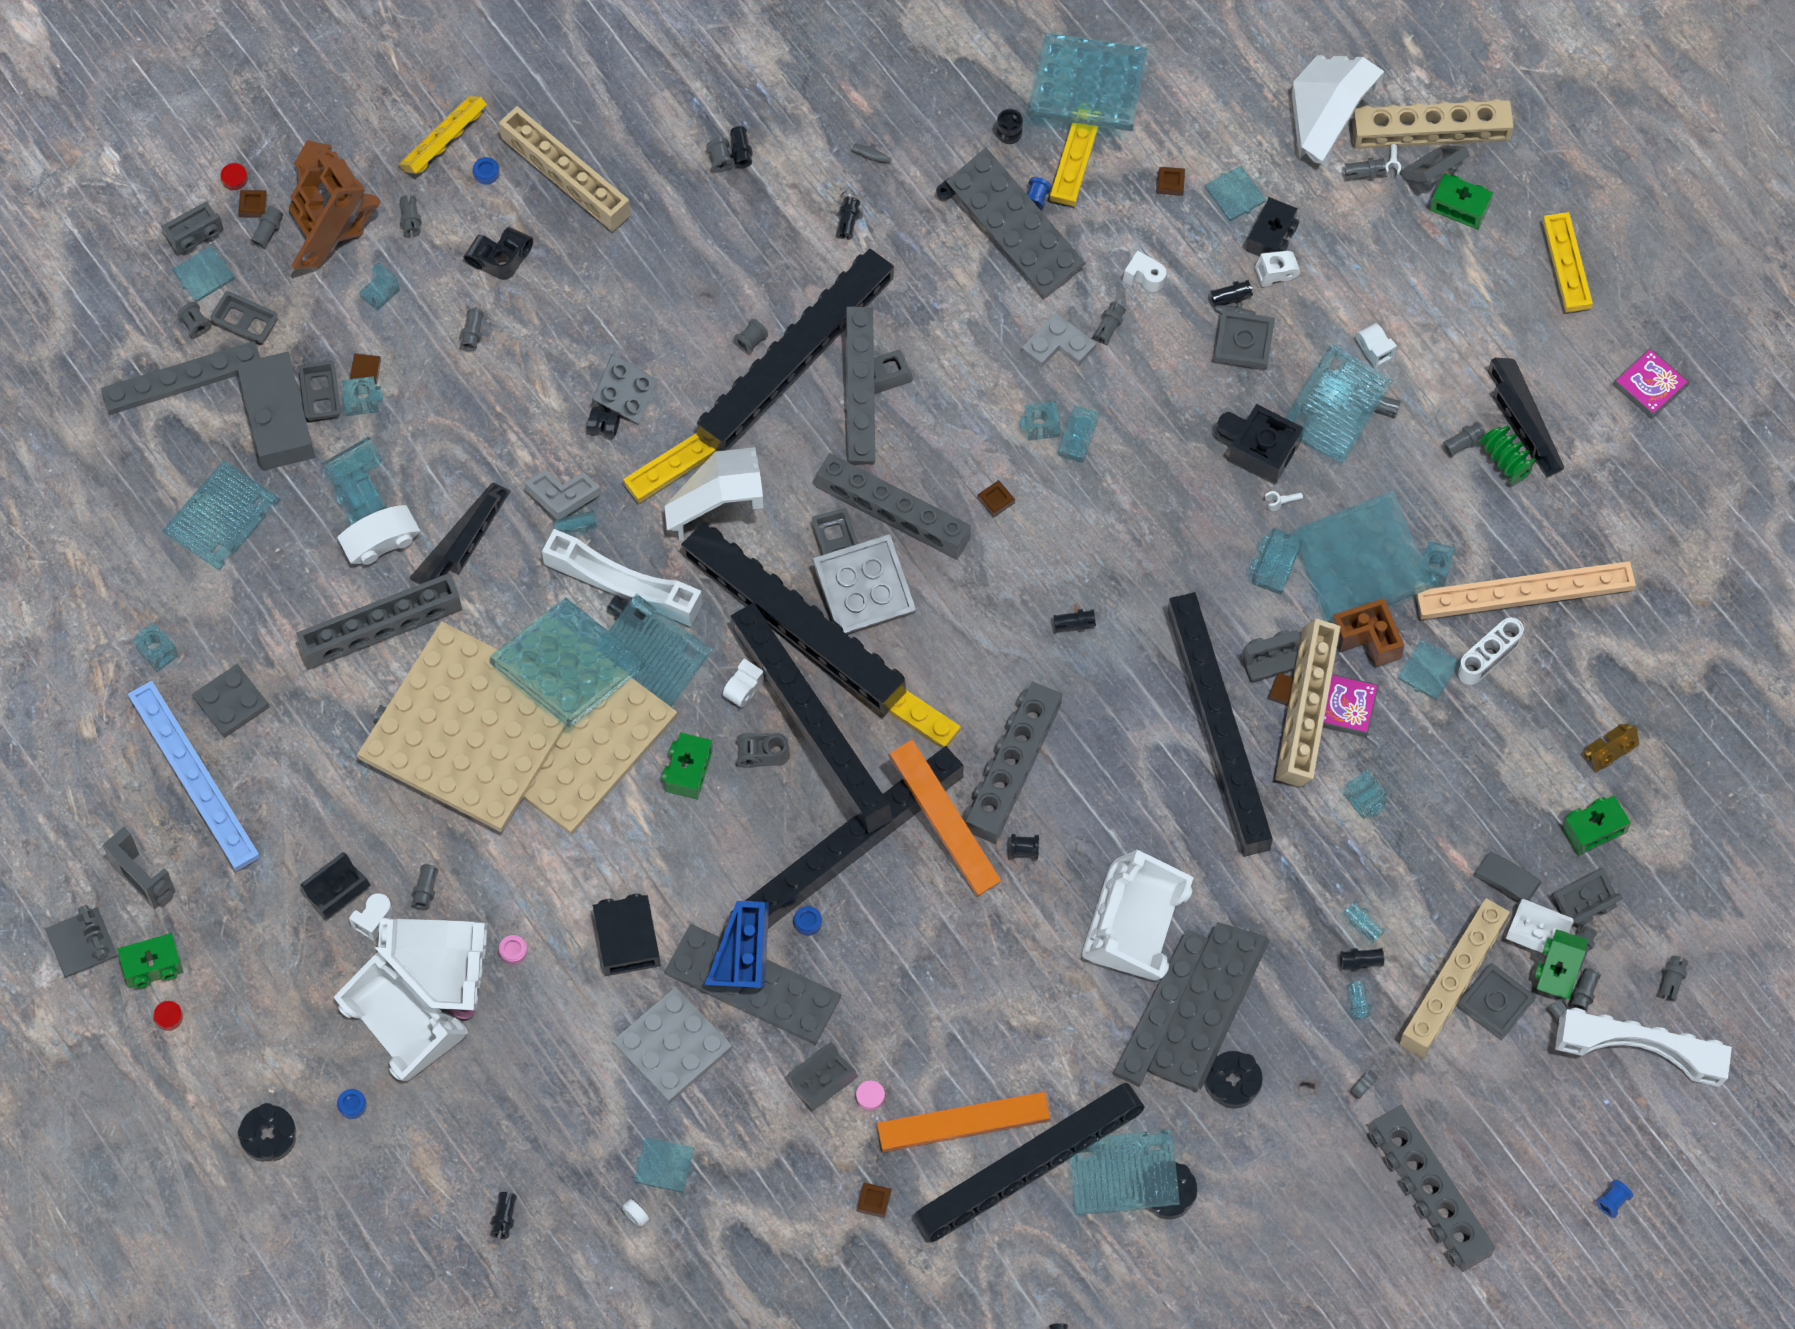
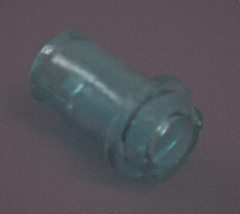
[1347,981,1372,1019]

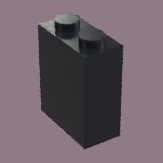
[593,893,661,976]

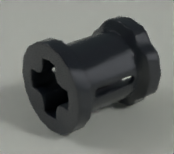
[1010,834,1039,859]

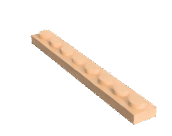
[1416,561,1636,620]

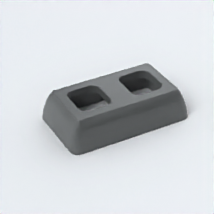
[210,291,278,343]
[874,350,913,394]
[299,360,341,421]
[812,508,858,555]

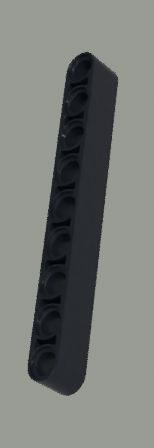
[914,1083,1145,1242]

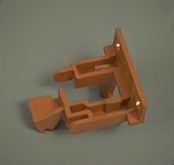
[289,140,380,269]

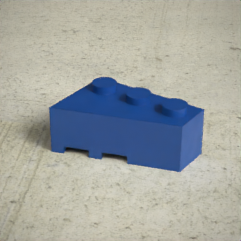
[704,901,769,988]

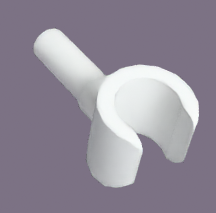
[1385,144,1401,177]
[1265,491,1303,511]

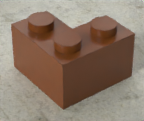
[1332,598,1405,667]

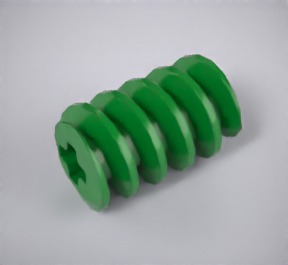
[1479,425,1536,485]

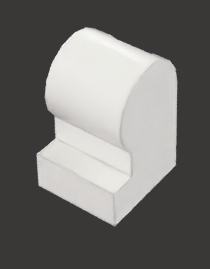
[1123,251,1166,292]
[1254,251,1300,287]
[1356,323,1397,369]
[723,659,764,708]
[349,894,392,941]

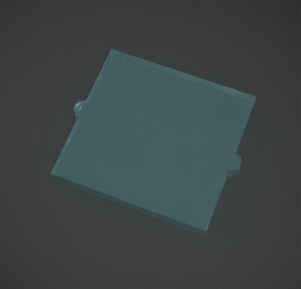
[1205,166,1266,222]
[172,246,235,302]
[1397,639,1461,701]
[634,1137,694,1193]

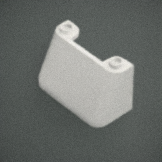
[1082,850,1194,981]
[334,952,468,1081]

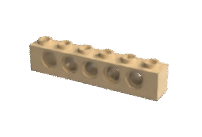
[1352,99,1514,149]
[499,106,631,232]
[1275,618,1340,787]
[1400,898,1510,1059]

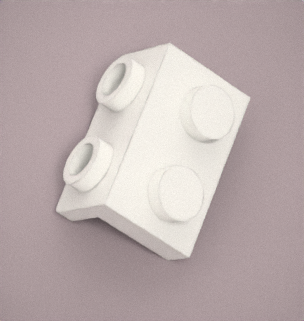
[1506,899,1574,955]

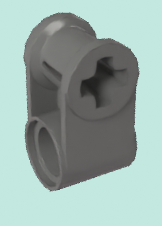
[737,733,790,768]

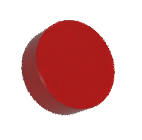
[221,163,248,190]
[153,1001,183,1031]

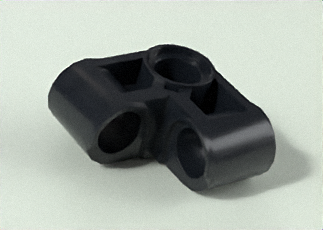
[463,227,534,280]

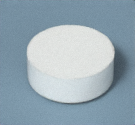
[622,1199,649,1227]

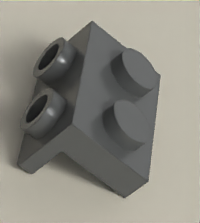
[161,201,223,254]
[1243,630,1301,681]
[1553,868,1623,926]
[787,1042,858,1110]

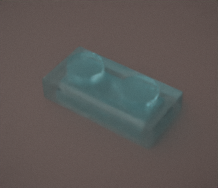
[1058,405,1100,463]
[322,437,383,488]

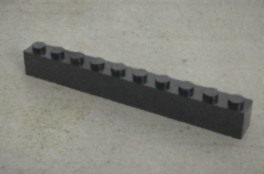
[697,248,894,451]
[681,522,906,715]
[1167,592,1273,857]
[730,603,893,833]
[730,746,964,929]

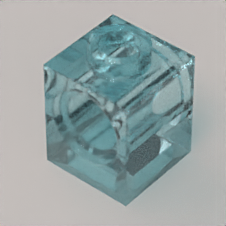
[342,376,383,416]
[1020,401,1060,441]
[1418,541,1455,587]
[133,623,178,673]
[1343,769,1388,820]

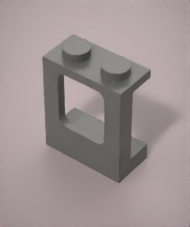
[103,827,176,910]

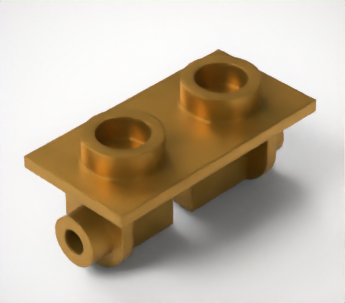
[1582,723,1639,773]

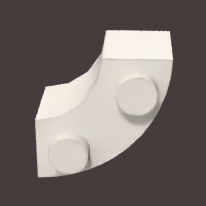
[337,505,420,565]

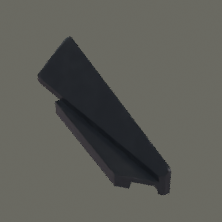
[1488,357,1565,478]
[410,483,510,585]

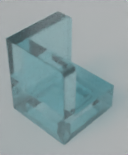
[359,263,400,311]

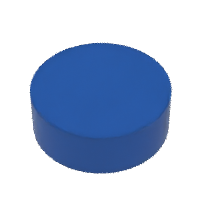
[473,157,500,185]
[794,906,822,936]
[337,1089,367,1119]

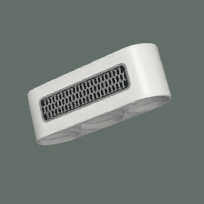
[1458,617,1524,685]

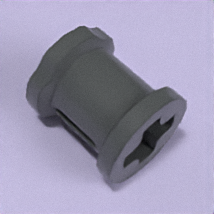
[706,138,735,172]
[177,302,212,337]
[733,319,768,354]

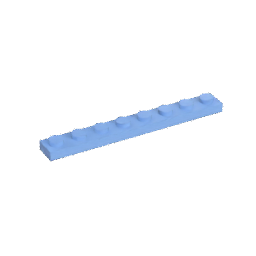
[128,681,260,871]

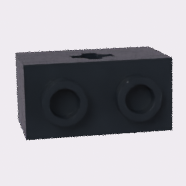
[1246,197,1300,257]

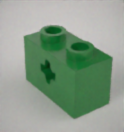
[1430,173,1493,230]
[662,732,713,800]
[1562,795,1631,856]
[1535,929,1589,999]
[117,933,184,989]

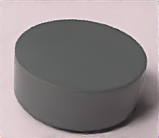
[1352,1070,1378,1097]

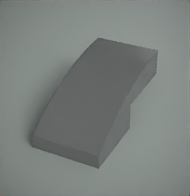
[1476,851,1541,902]

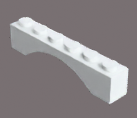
[542,529,702,627]
[1555,1008,1732,1087]

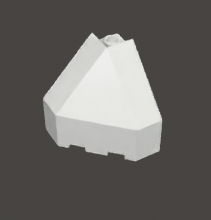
[1292,55,1384,167]
[664,447,763,541]
[375,918,488,1010]

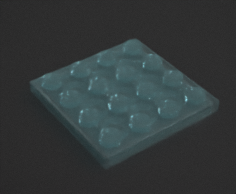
[1030,33,1148,131]
[1293,490,1432,623]
[489,597,645,727]

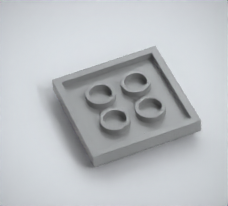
[812,534,916,634]
[612,987,733,1104]

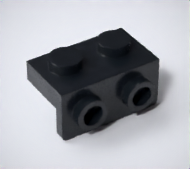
[300,852,371,919]

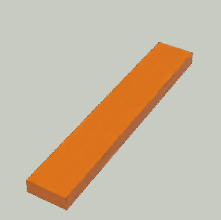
[888,739,1001,896]
[877,1092,1050,1153]

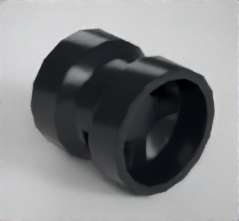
[997,109,1023,144]
[587,406,620,438]

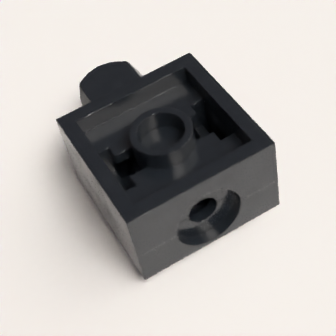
[1217,404,1304,484]

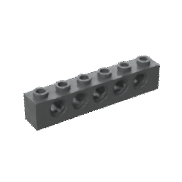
[816,453,971,560]
[296,573,462,669]
[963,681,1062,844]
[1370,1104,1495,1272]

